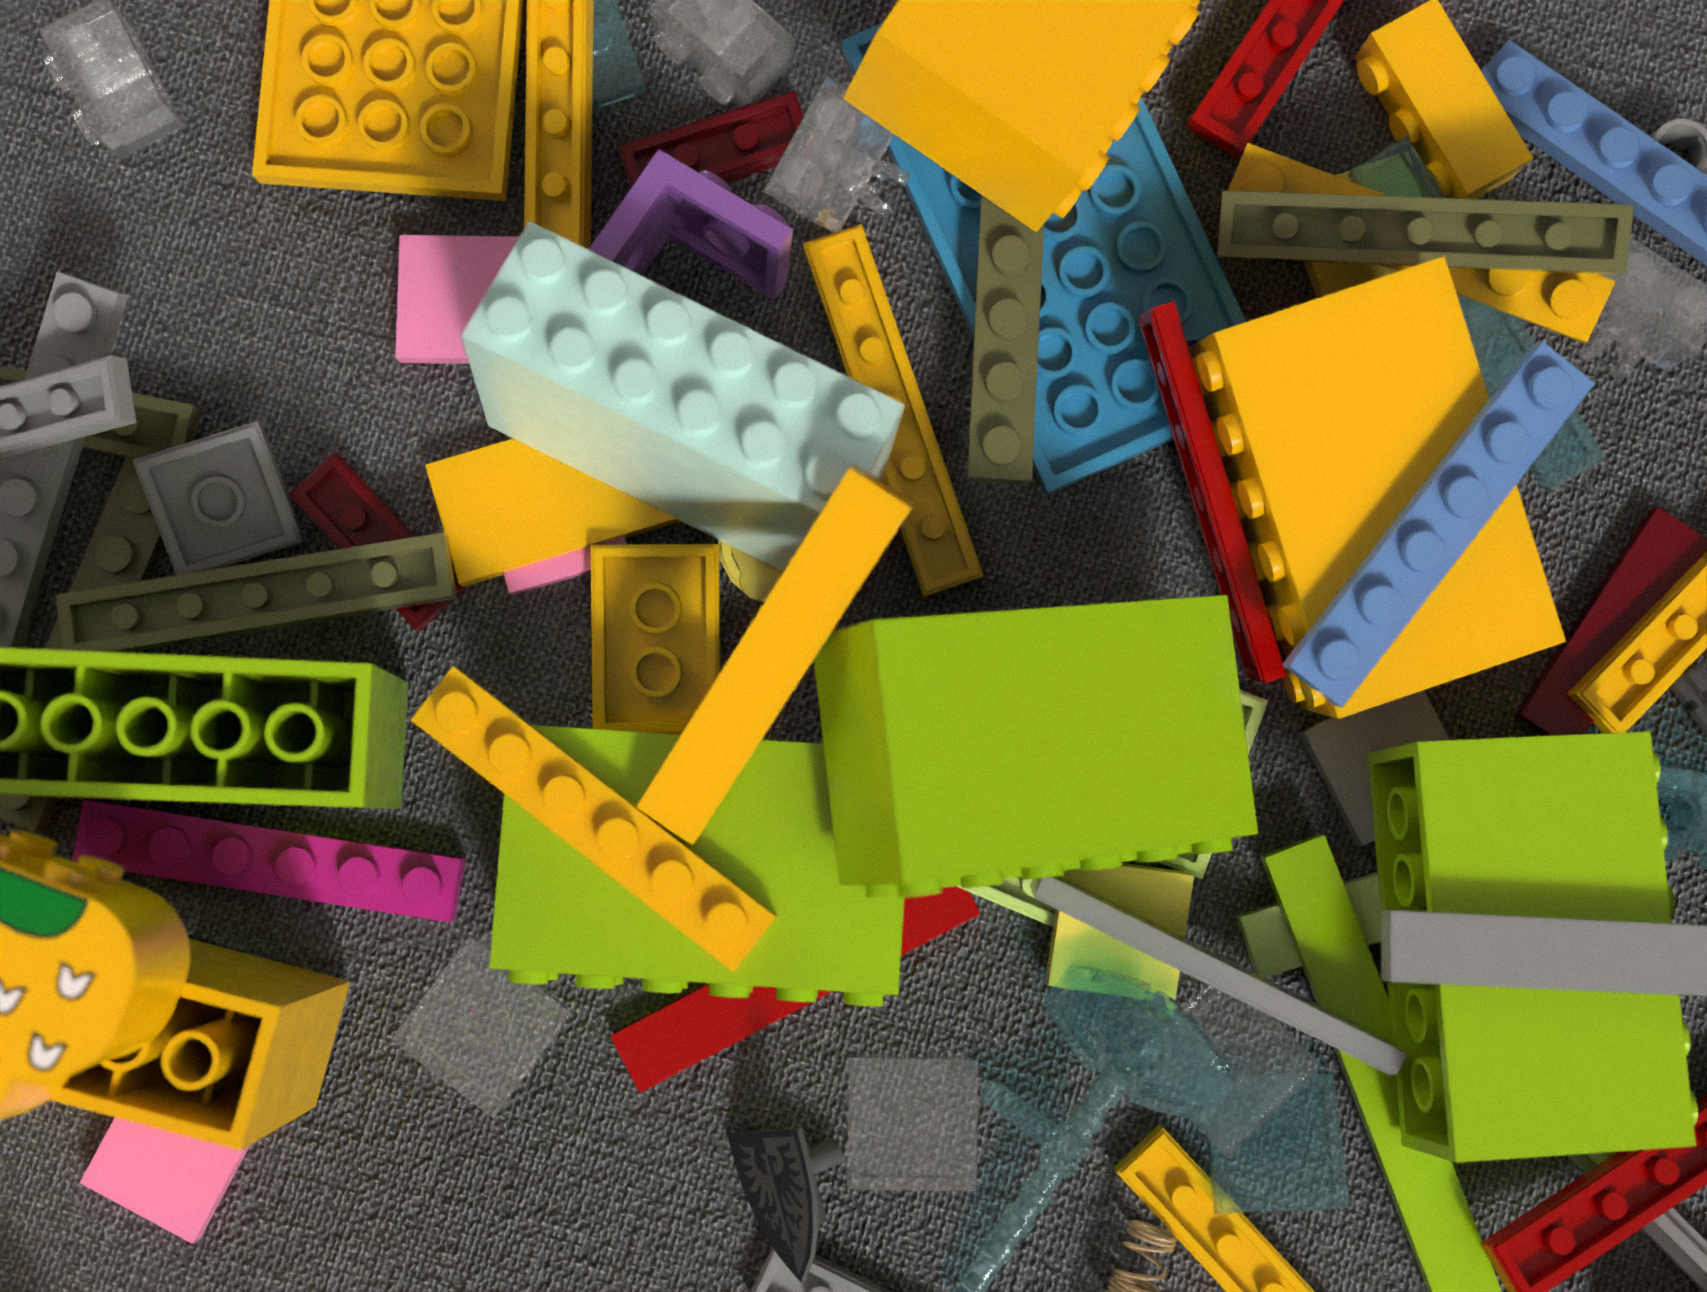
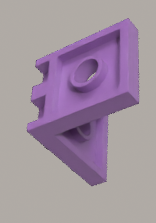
[588,149,793,300]

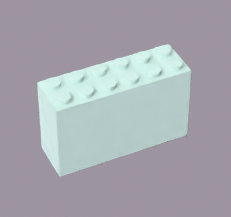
[461,221,904,572]

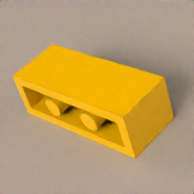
[1354,0,1534,199]

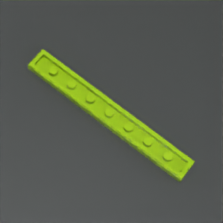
[1260,833,1502,1292]

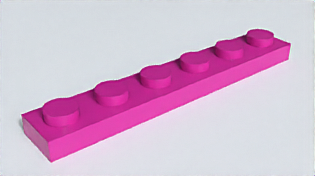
[72,800,466,923]

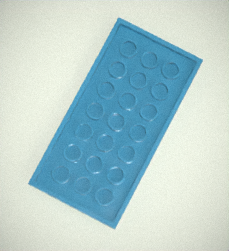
[842,22,1247,496]

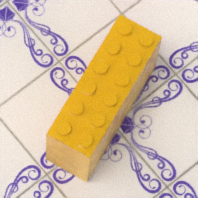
[842,0,1201,233]
[1188,256,1566,719]
[50,938,351,1151]

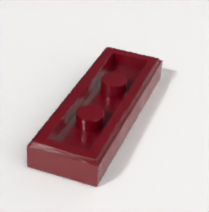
[618,90,815,188]
[288,451,466,632]

